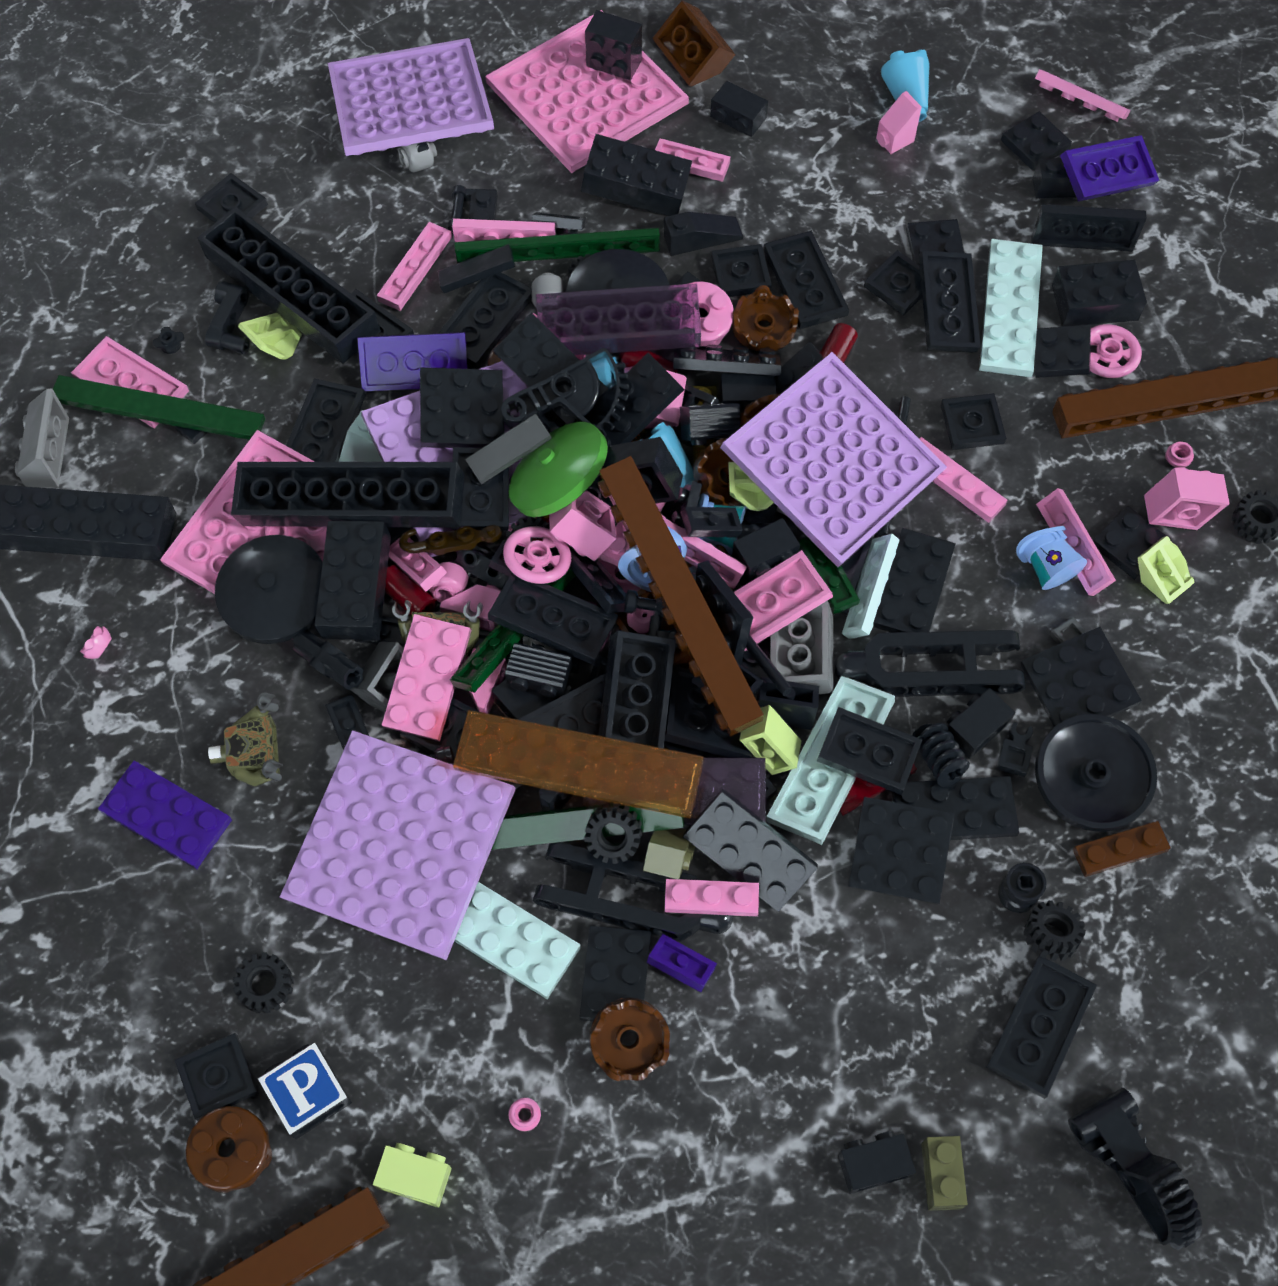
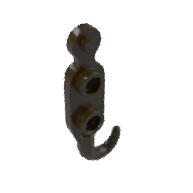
[399,525,502,555]

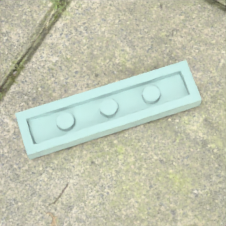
[842,534,899,639]

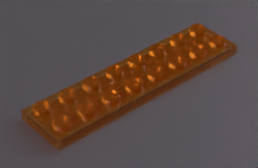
[453,710,704,819]

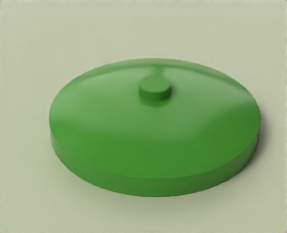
[509,422,608,517]

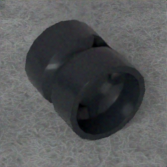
[998,862,1047,913]

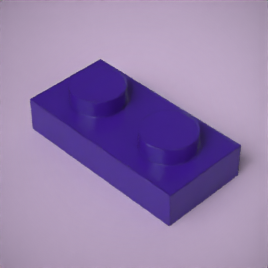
[647,934,717,992]

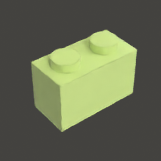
[739,705,802,775]
[373,1143,452,1208]

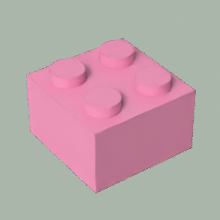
[1144,467,1230,530]
[549,490,616,561]

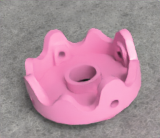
[668,281,733,347]

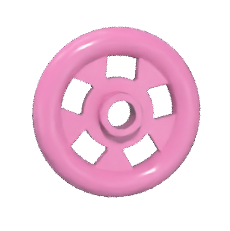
[1090,324,1142,378]
[503,526,571,584]

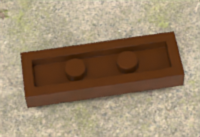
[1073,821,1171,877]

